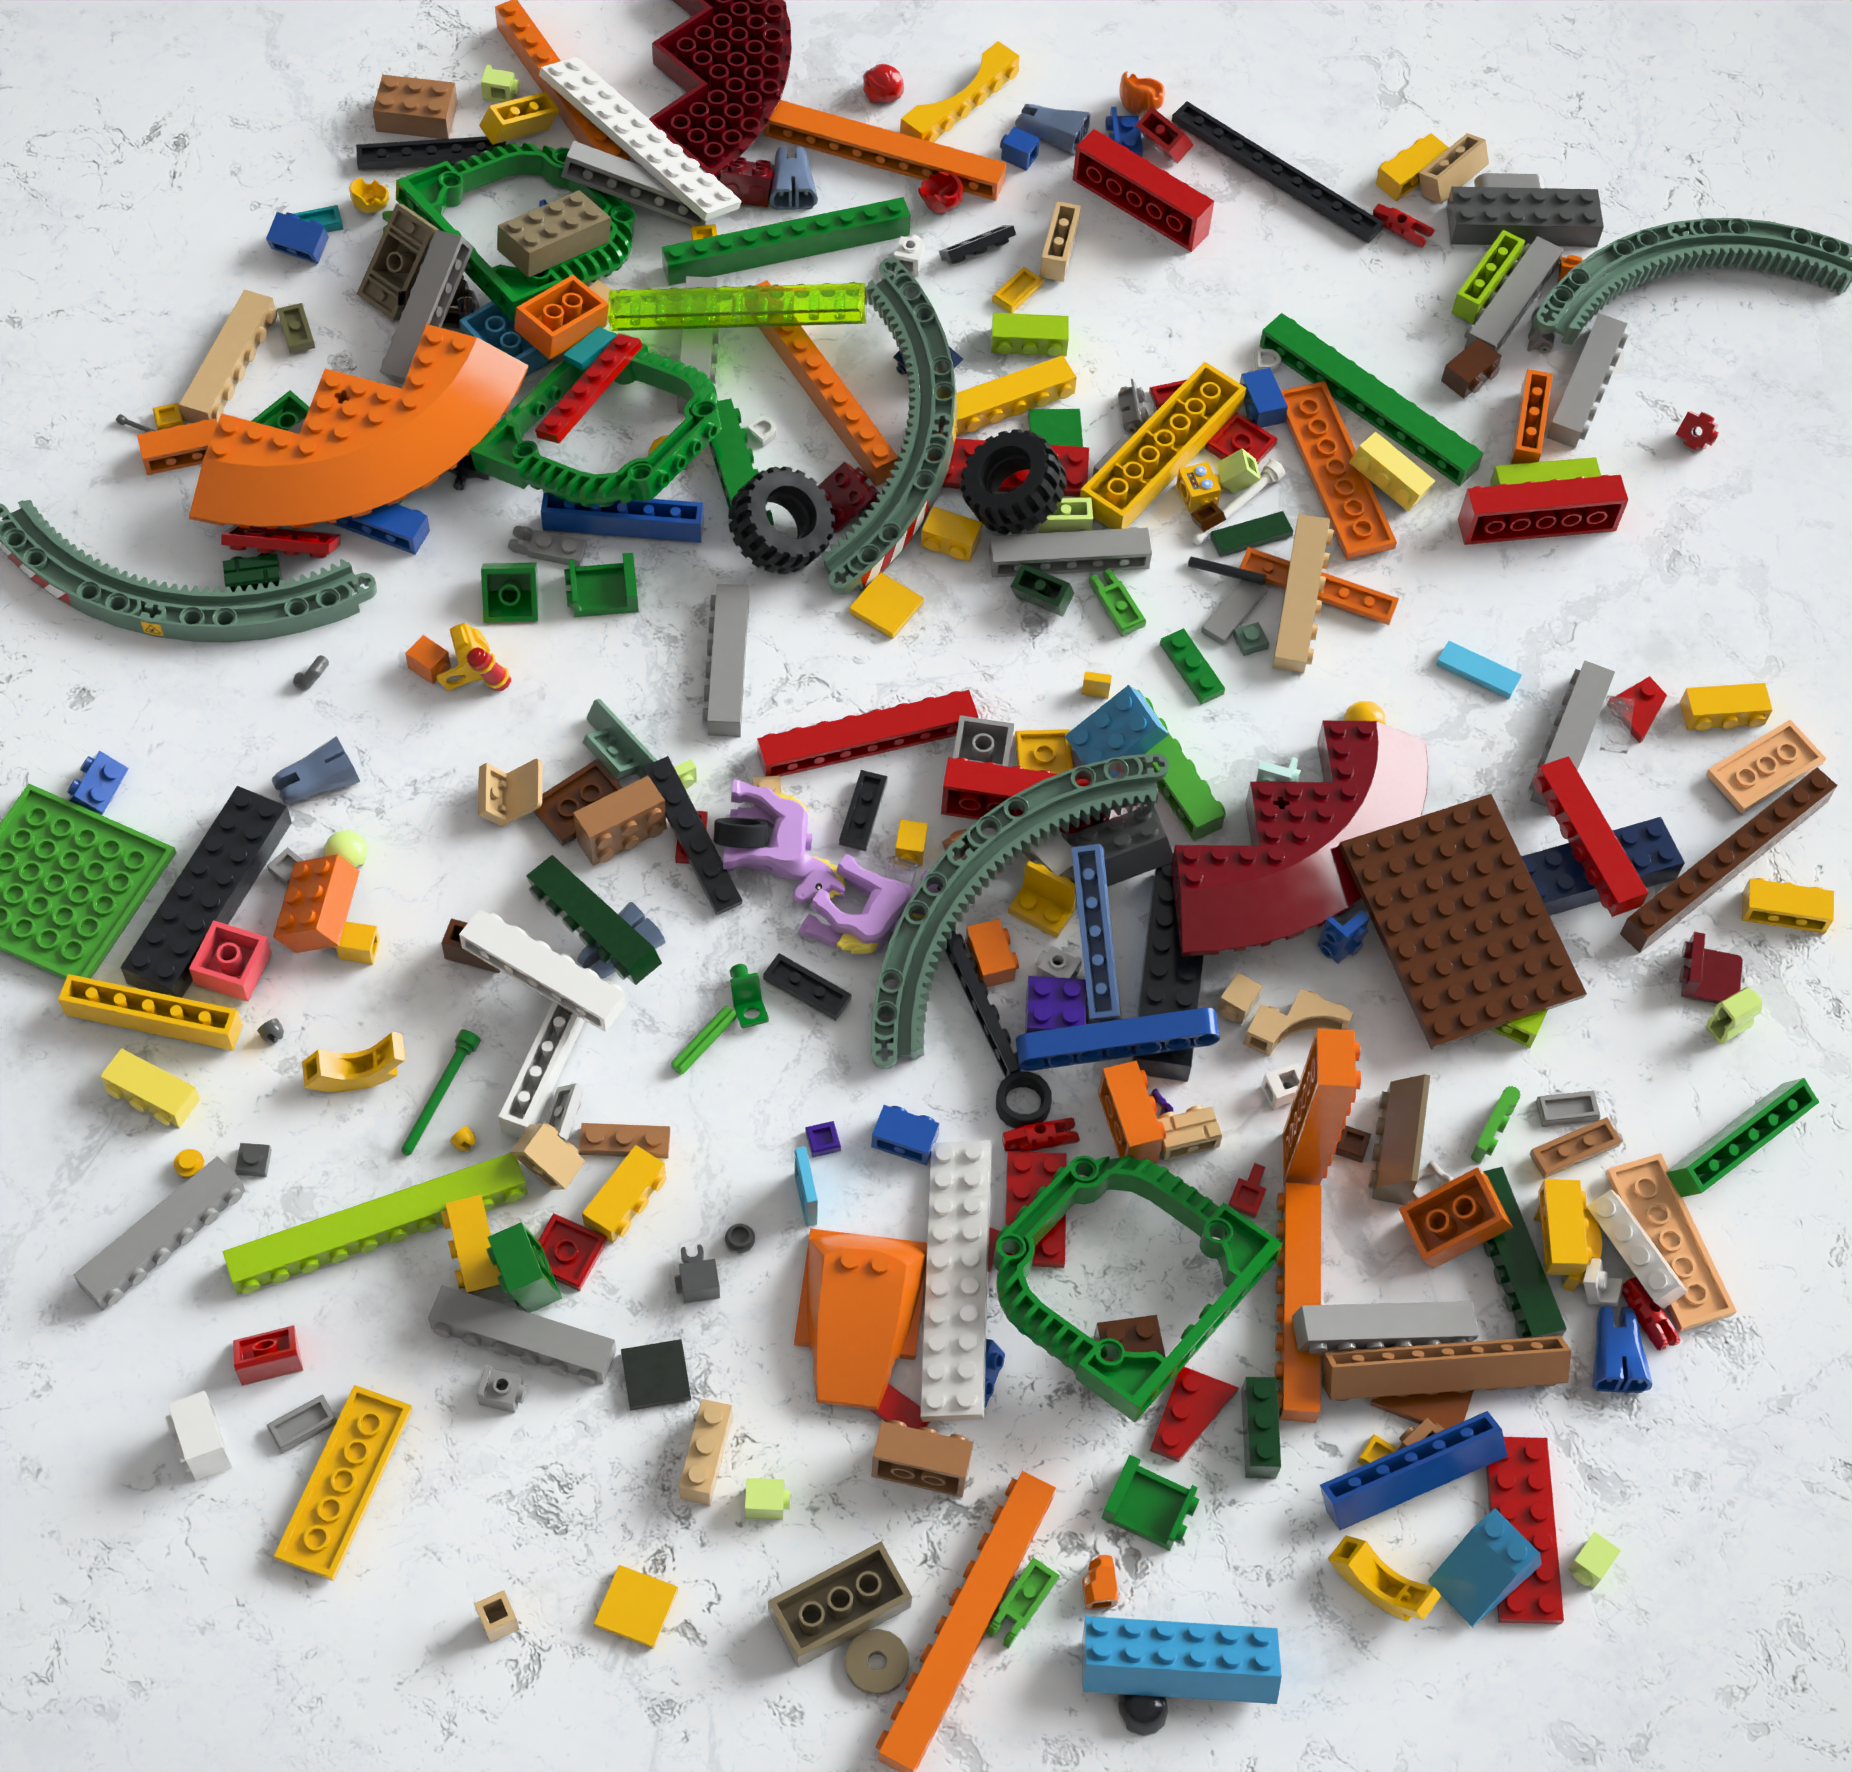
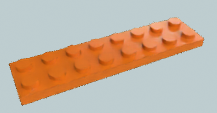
[1281,381,1397,560]

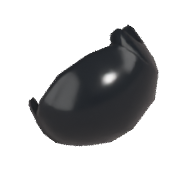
[1118,1694,1168,1736]

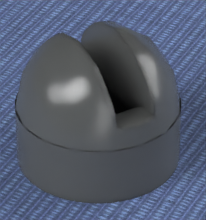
[257,1018,284,1044]

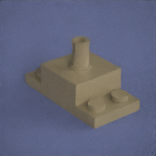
[357,203,439,320]

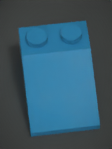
[1428,1508,1542,1628]

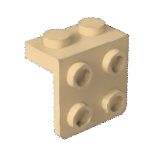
[478,759,542,827]

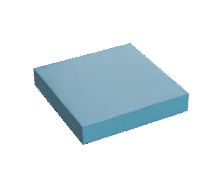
[794,1146,818,1226]

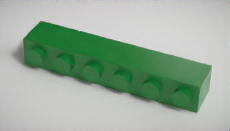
[709,398,774,526]
[1666,1078,1820,1197]

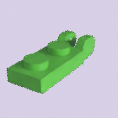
[1089,569,1146,636]
[1471,1086,1521,1164]
[986,1557,1060,1649]

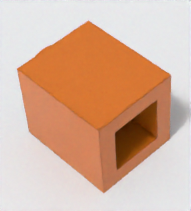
[405,635,451,684]

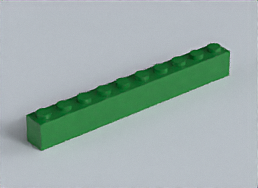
[662,197,911,286]
[1259,313,1483,486]

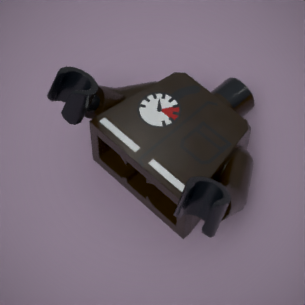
[397,275,479,328]

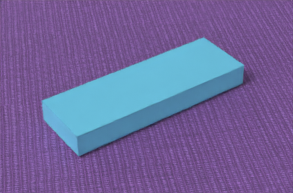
[1436,641,1522,699]

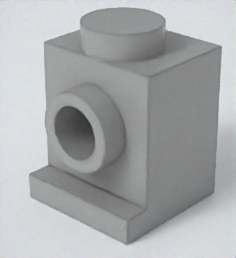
[477,1365,527,1413]

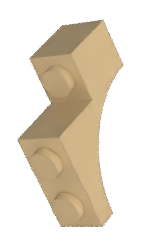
[1243,989,1354,1056]

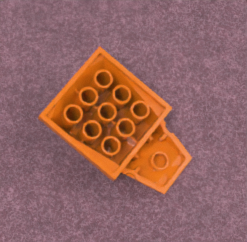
[794,1228,927,1410]

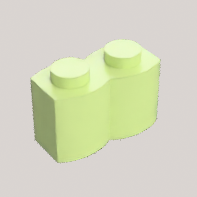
[1707,987,1762,1044]

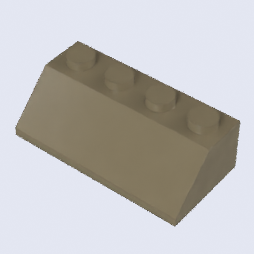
[1368,1074,1431,1205]

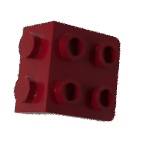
[720,157,774,208]
[817,462,881,533]
[1679,932,1743,1004]

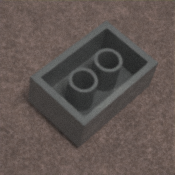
[1074,805,1173,887]

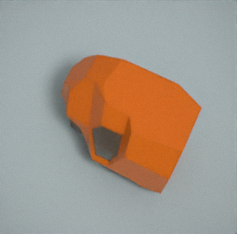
[1082,1555,1118,1610]

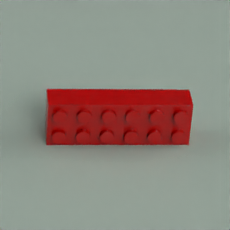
[1072,129,1215,252]
[1458,475,1628,545]
[941,757,1109,835]

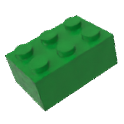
[487,1222,562,1313]

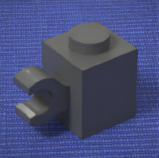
[674,1244,720,1304]

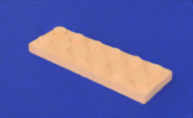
[1605,1153,1737,1332]

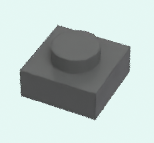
[235,1143,272,1177]

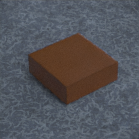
[1190,502,1226,532]
[1336,1126,1371,1163]

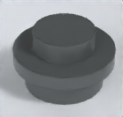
[725,1224,755,1253]

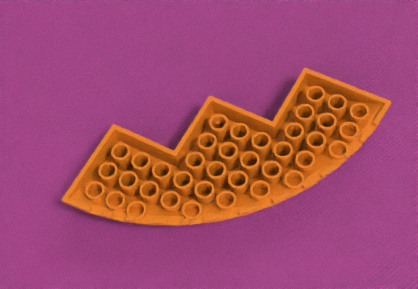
[189,324,529,529]

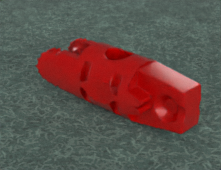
[1373,203,1435,248]
[1002,1117,1080,1151]
[1622,1277,1681,1351]

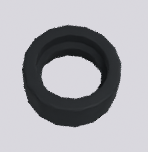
[713,817,768,848]
[996,1071,1052,1129]

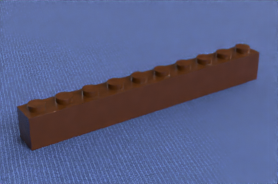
[1620,767,1838,953]

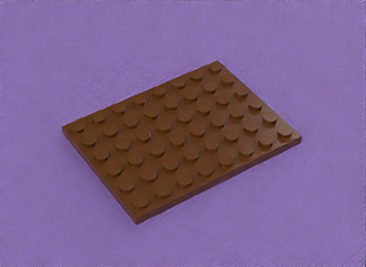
[1338,794,1587,1050]

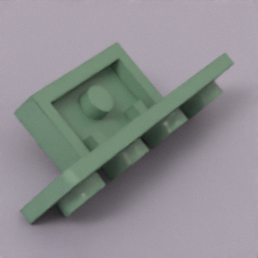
[582,699,657,779]

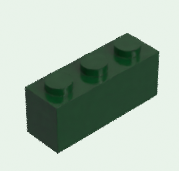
[1241,1377,1281,1479]

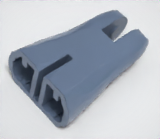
[1015,104,1091,155]
[770,146,818,210]
[272,736,360,804]
[577,902,666,979]

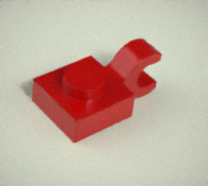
[1228,1163,1267,1218]

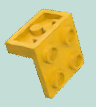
[1008,861,1076,938]

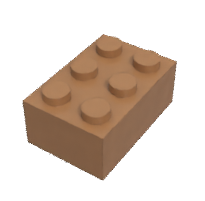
[373,74,458,139]
[573,776,667,866]
[871,1420,974,1498]

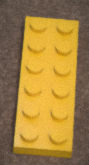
[274,1385,413,1581]

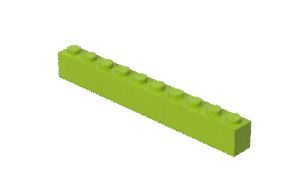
[222,1153,528,1295]

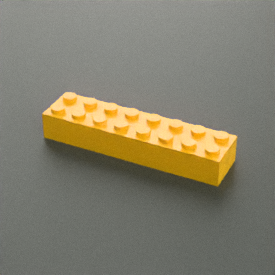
[1080,362,1246,529]

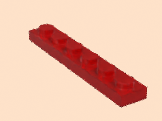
[535,333,642,444]

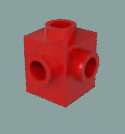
[1675,411,1719,451]

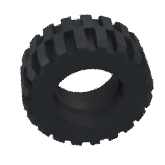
[960,429,1067,534]
[728,466,835,574]

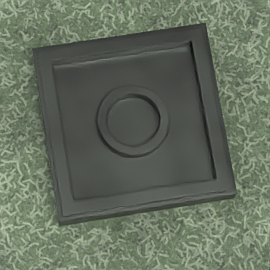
[621,1339,691,1411]

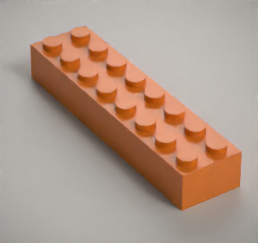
[1282,1028,1361,1187]

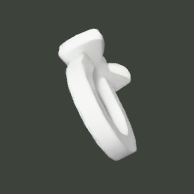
[1412,1160,1453,1199]

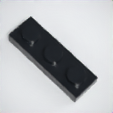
[939,225,1016,264]
[839,770,888,851]
[763,953,852,1021]

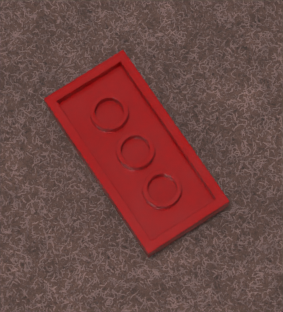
[221,525,341,558]
[1005,1151,1067,1268]

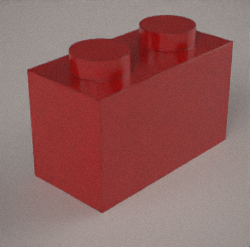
[1136,107,1193,164]

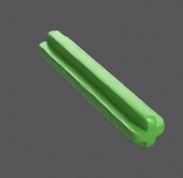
[671,1006,736,1075]

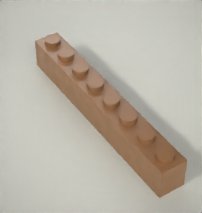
[1322,1336,1571,1401]

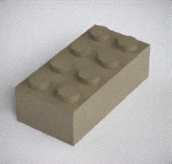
[497,190,611,278]
[768,1541,912,1668]

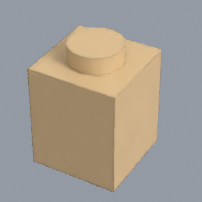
[1217,972,1263,1025]
[474,1590,520,1643]

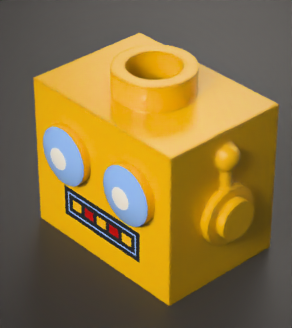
[1176,461,1221,513]

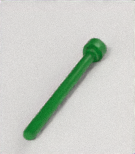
[401,1029,481,1156]

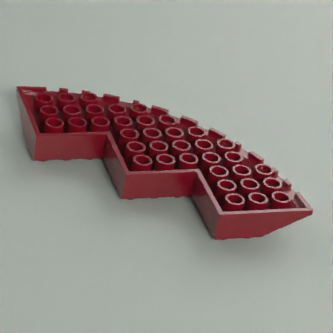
[648,0,792,177]
[1171,720,1428,956]

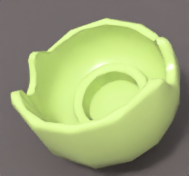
[323,830,368,868]

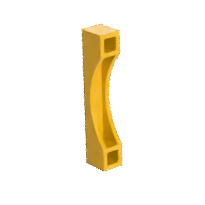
[900,41,1020,143]

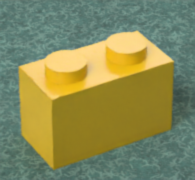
[921,506,982,562]

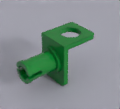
[730,964,769,1028]

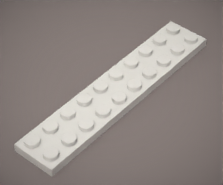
[539,57,742,221]
[920,1140,992,1422]

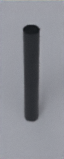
[1188,556,1267,585]

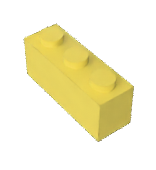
[1349,432,1435,512]
[100,1048,200,1128]

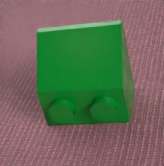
[481,562,538,623]

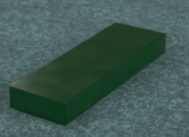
[1210,511,1293,557]

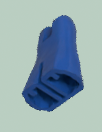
[1592,1306,1653,1393]

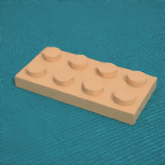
[1706,720,1826,814]

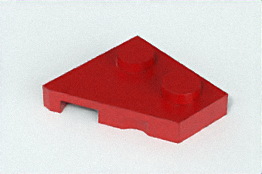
[1606,676,1667,743]

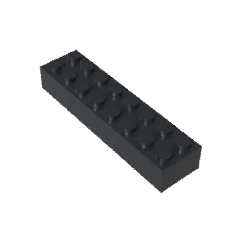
[120,786,292,998]
[1132,863,1204,1082]

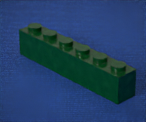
[526,855,662,985]
[1482,1167,1567,1338]

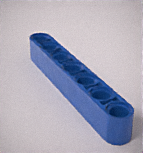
[1016,1008,1220,1071]

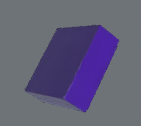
[805,1121,841,1158]

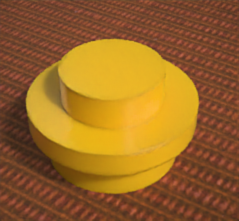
[174,1149,205,1179]

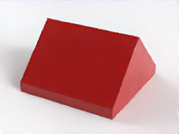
[233,1325,303,1386]

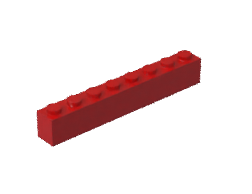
[757,690,979,777]

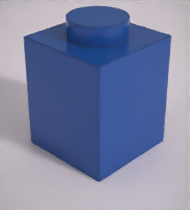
[1000,127,1040,171]

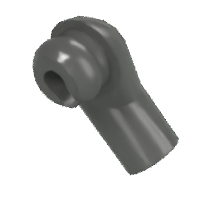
[293,655,329,690]

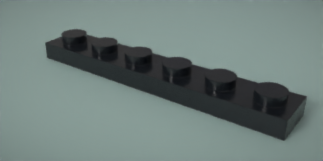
[356,136,506,170]
[642,756,743,916]
[945,930,1021,1078]

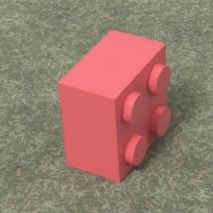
[189,920,272,1002]

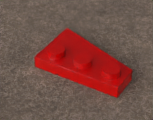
[1150,1367,1239,1462]

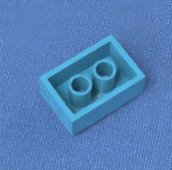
[459,301,549,378]
[1065,685,1169,778]

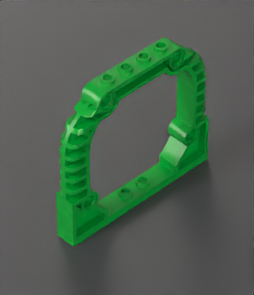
[396,143,635,321]
[470,332,722,507]
[993,1156,1283,1423]

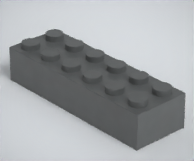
[1446,186,1604,247]

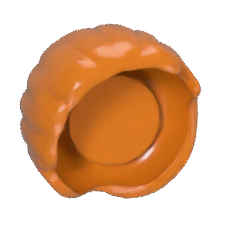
[1119,71,1165,115]

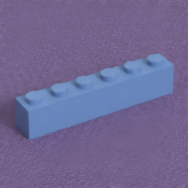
[1071,844,1122,1022]

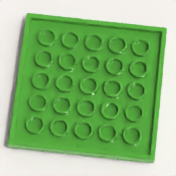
[0,783,176,980]

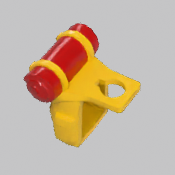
[436,623,511,691]

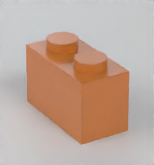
[965,919,1019,987]

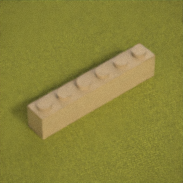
[179,289,277,423]
[1272,514,1334,673]

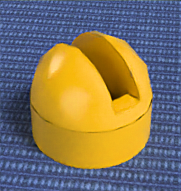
[449,1125,476,1152]

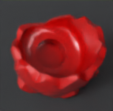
[863,64,904,103]
[918,172,963,214]

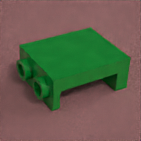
[564,553,639,618]
[1101,1454,1200,1551]

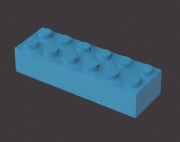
[1082,1616,1282,1704]

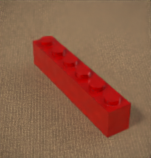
[1533,756,1649,917]

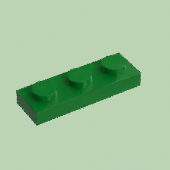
[1160,628,1225,704]

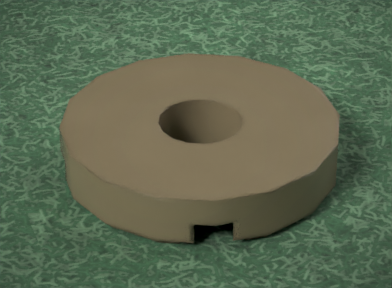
[845,1629,909,1695]

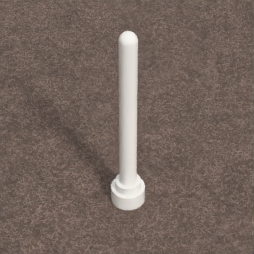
[1193,460,1285,545]

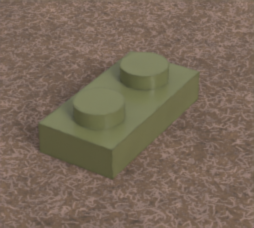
[277,303,315,354]

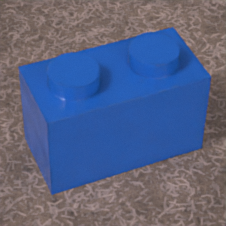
[266,212,329,264]
[1239,368,1288,428]
[871,1105,940,1166]

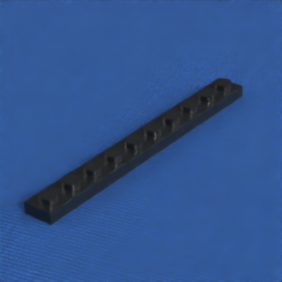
[1172,101,1384,244]

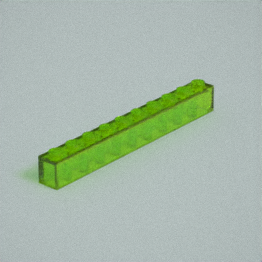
[607,282,867,331]

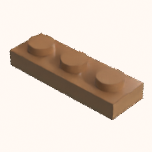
[1529,1117,1622,1178]
[579,1123,671,1158]

